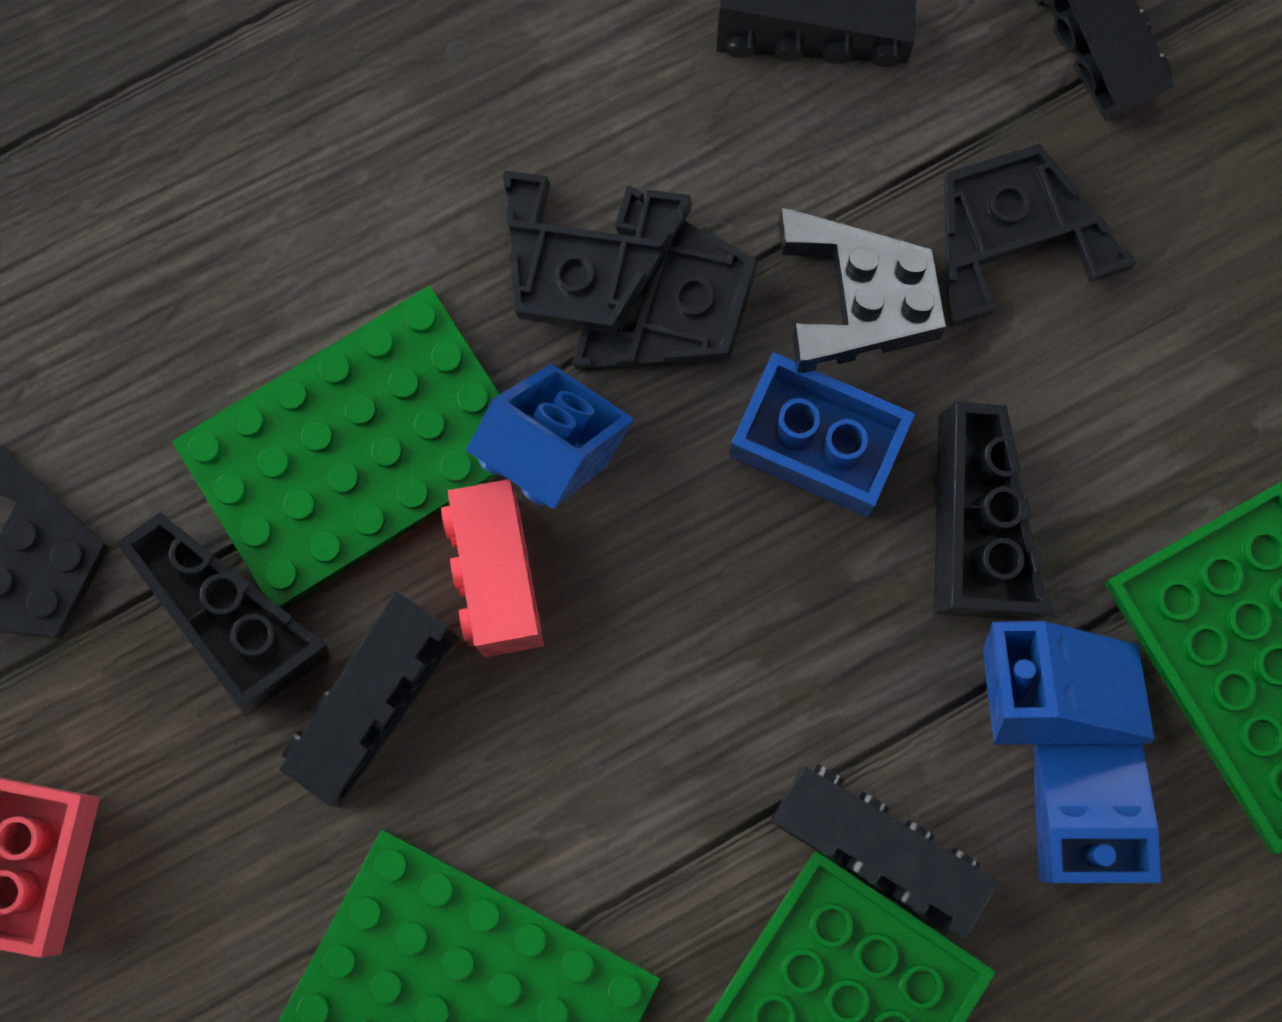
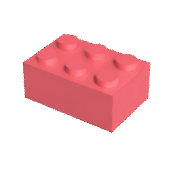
[441,479,544,658]
[0,777,100,958]

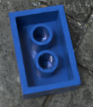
[729,352,915,518]
[466,364,634,510]

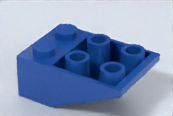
[983,621,1154,745]
[1033,743,1161,883]

